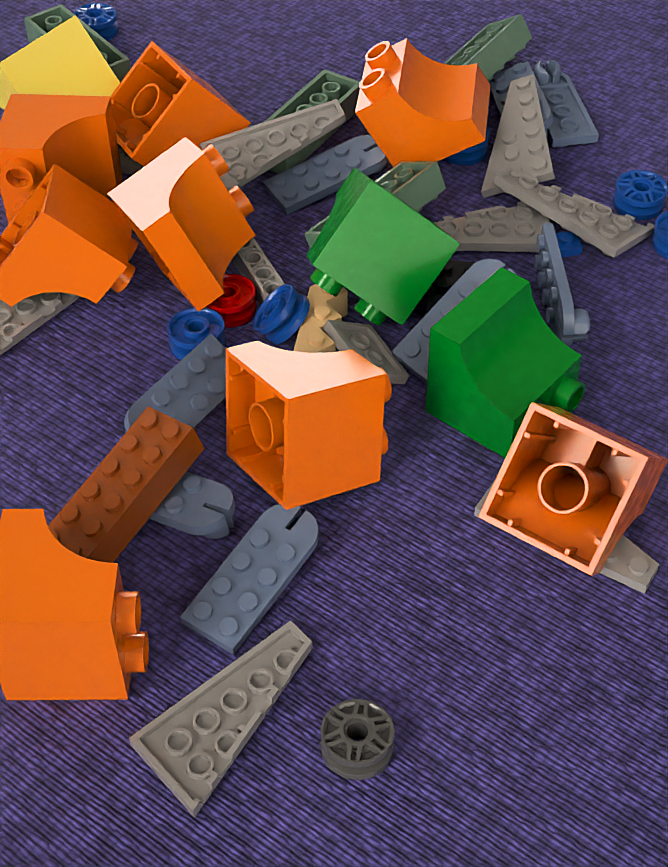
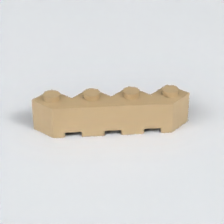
[293,284,348,353]

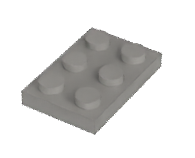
[323,320,409,385]

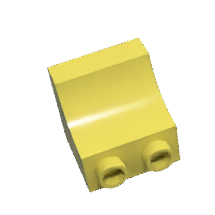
[0,15,120,110]

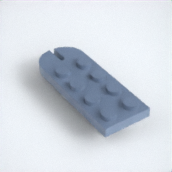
[533,59,599,147]
[488,61,553,137]
[263,135,388,215]
[534,223,590,347]
[392,259,515,384]
[124,334,226,433]
[149,471,235,540]
[180,504,319,655]

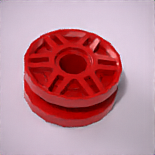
[206,274,257,328]

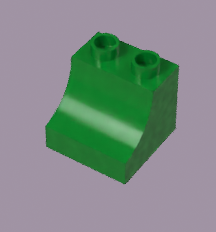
[306,167,460,327]
[425,267,586,458]

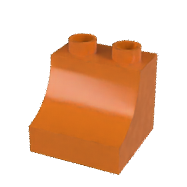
[355,39,491,167]
[110,41,251,167]
[0,94,123,225]
[107,137,256,312]
[0,164,138,307]
[226,341,392,510]
[478,402,668,576]
[0,509,149,700]

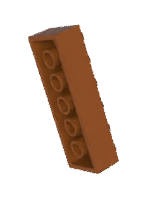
[48,406,205,563]

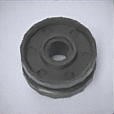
[320,699,395,780]

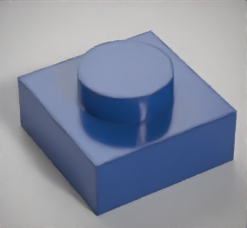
[556,231,583,257]

